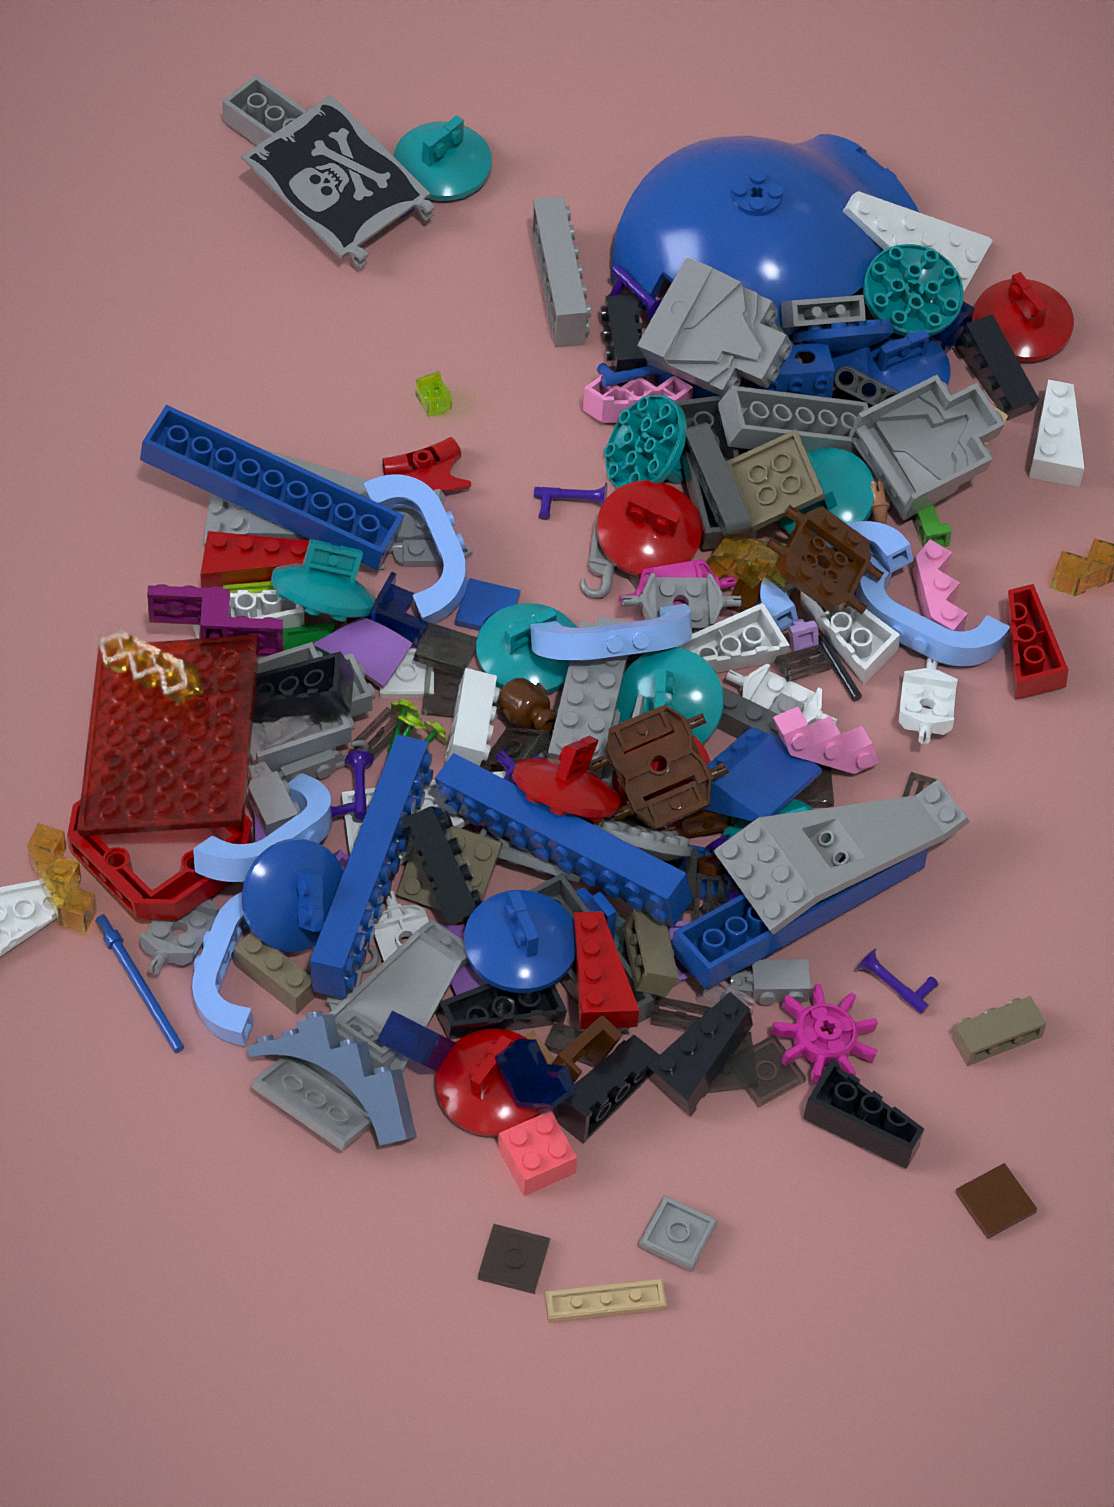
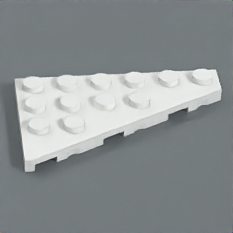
[843,191,993,291]

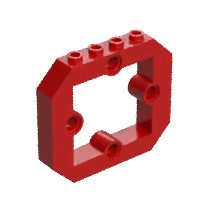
[67,757,253,921]

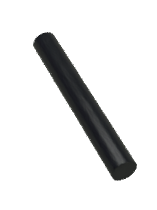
[818,634,862,701]

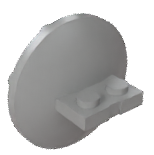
[585,817,693,861]

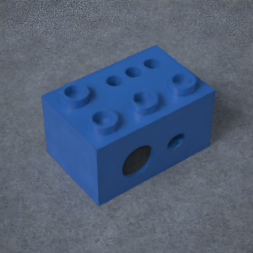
[748,343,835,398]

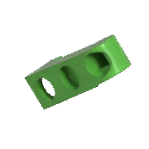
[911,505,952,547]

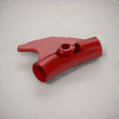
[382,437,471,493]

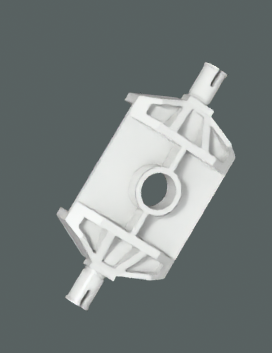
[898,658,958,744]
[726,664,838,725]
[373,891,429,962]

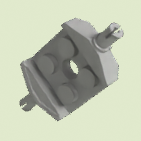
[622,573,741,628]
[140,899,218,975]

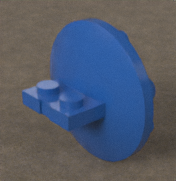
[792,319,894,381]
[850,329,951,400]
[242,838,344,952]
[464,890,576,993]

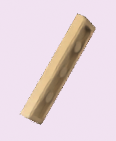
[545,1279,667,1323]

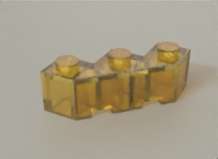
[705,536,793,594]
[1050,538,1114,596]
[98,631,203,703]
[27,823,97,933]

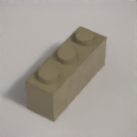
[622,909,679,997]
[233,931,316,1015]
[951,996,1046,1066]

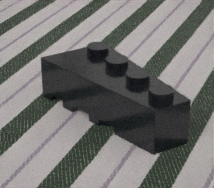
[600,295,648,387]
[954,314,1040,421]
[239,651,354,719]
[401,806,484,925]
[437,983,567,1039]
[648,992,753,1117]
[557,1035,660,1144]
[803,1059,924,1169]

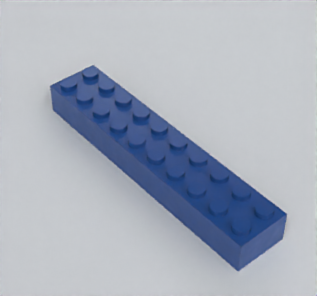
[140,405,404,571]
[310,734,433,999]
[435,753,693,926]
[672,848,929,990]

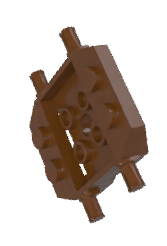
[766,505,884,615]
[590,704,729,830]

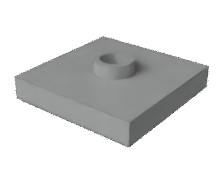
[639,1195,718,1272]

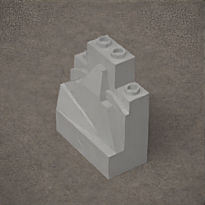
[637,256,792,397]
[849,375,1004,520]
[220,642,375,772]

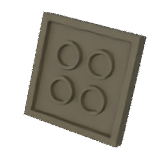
[726,429,826,531]
[396,826,503,920]

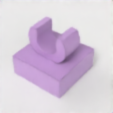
[789,619,819,654]

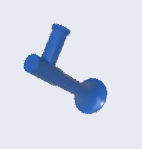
[597,363,672,387]

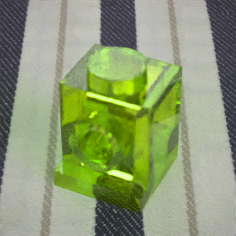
[415,371,452,417]

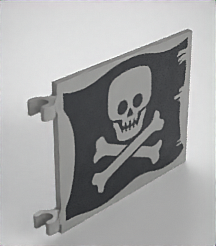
[242,95,435,268]

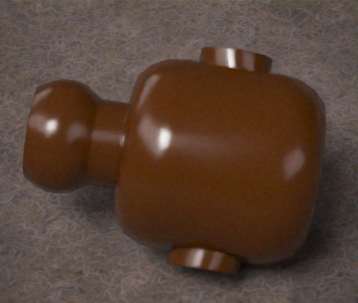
[497,678,557,734]

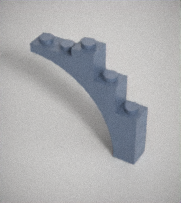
[247,1010,417,1145]

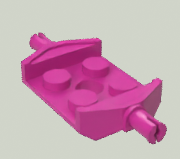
[618,559,736,606]

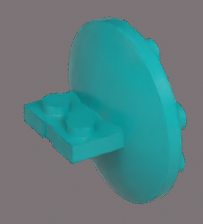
[394,115,492,201]
[863,244,964,336]
[604,395,687,489]
[777,447,874,536]
[271,539,376,621]
[476,603,577,694]
[617,647,724,745]

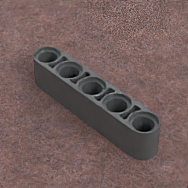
[835,365,902,406]
[684,422,751,537]

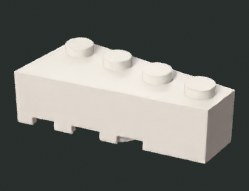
[1029,379,1085,487]
[193,590,305,651]
[800,591,900,685]
[677,603,790,673]
[444,668,500,766]

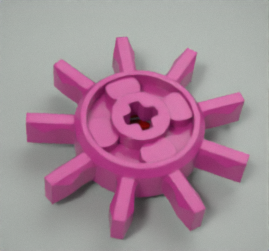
[770,984,878,1084]

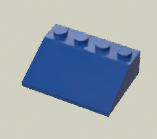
[691,728,822,821]

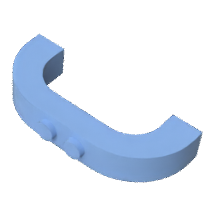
[364,475,468,627]
[760,521,913,631]
[856,556,1010,666]
[530,604,692,660]
[193,773,332,882]
[192,892,254,1046]

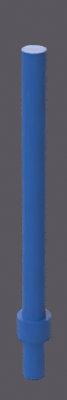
[95,914,184,1053]

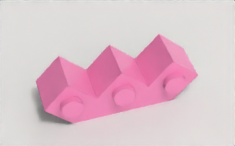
[583,375,693,423]
[912,539,968,632]
[773,706,879,774]

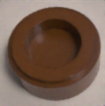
[697,855,725,876]

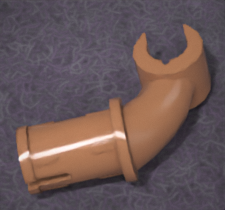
[870,481,890,525]

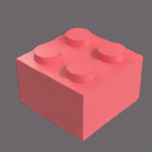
[498,1111,577,1196]

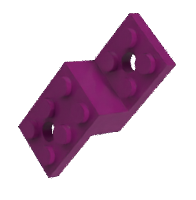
[147,584,284,656]

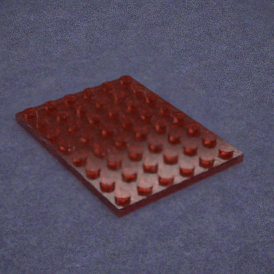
[77,634,260,836]

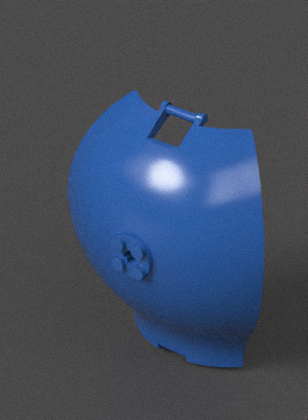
[611,134,920,336]

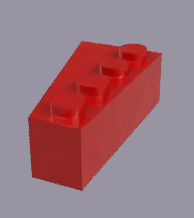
[201,531,309,588]
[1006,584,1068,700]
[573,911,639,1029]

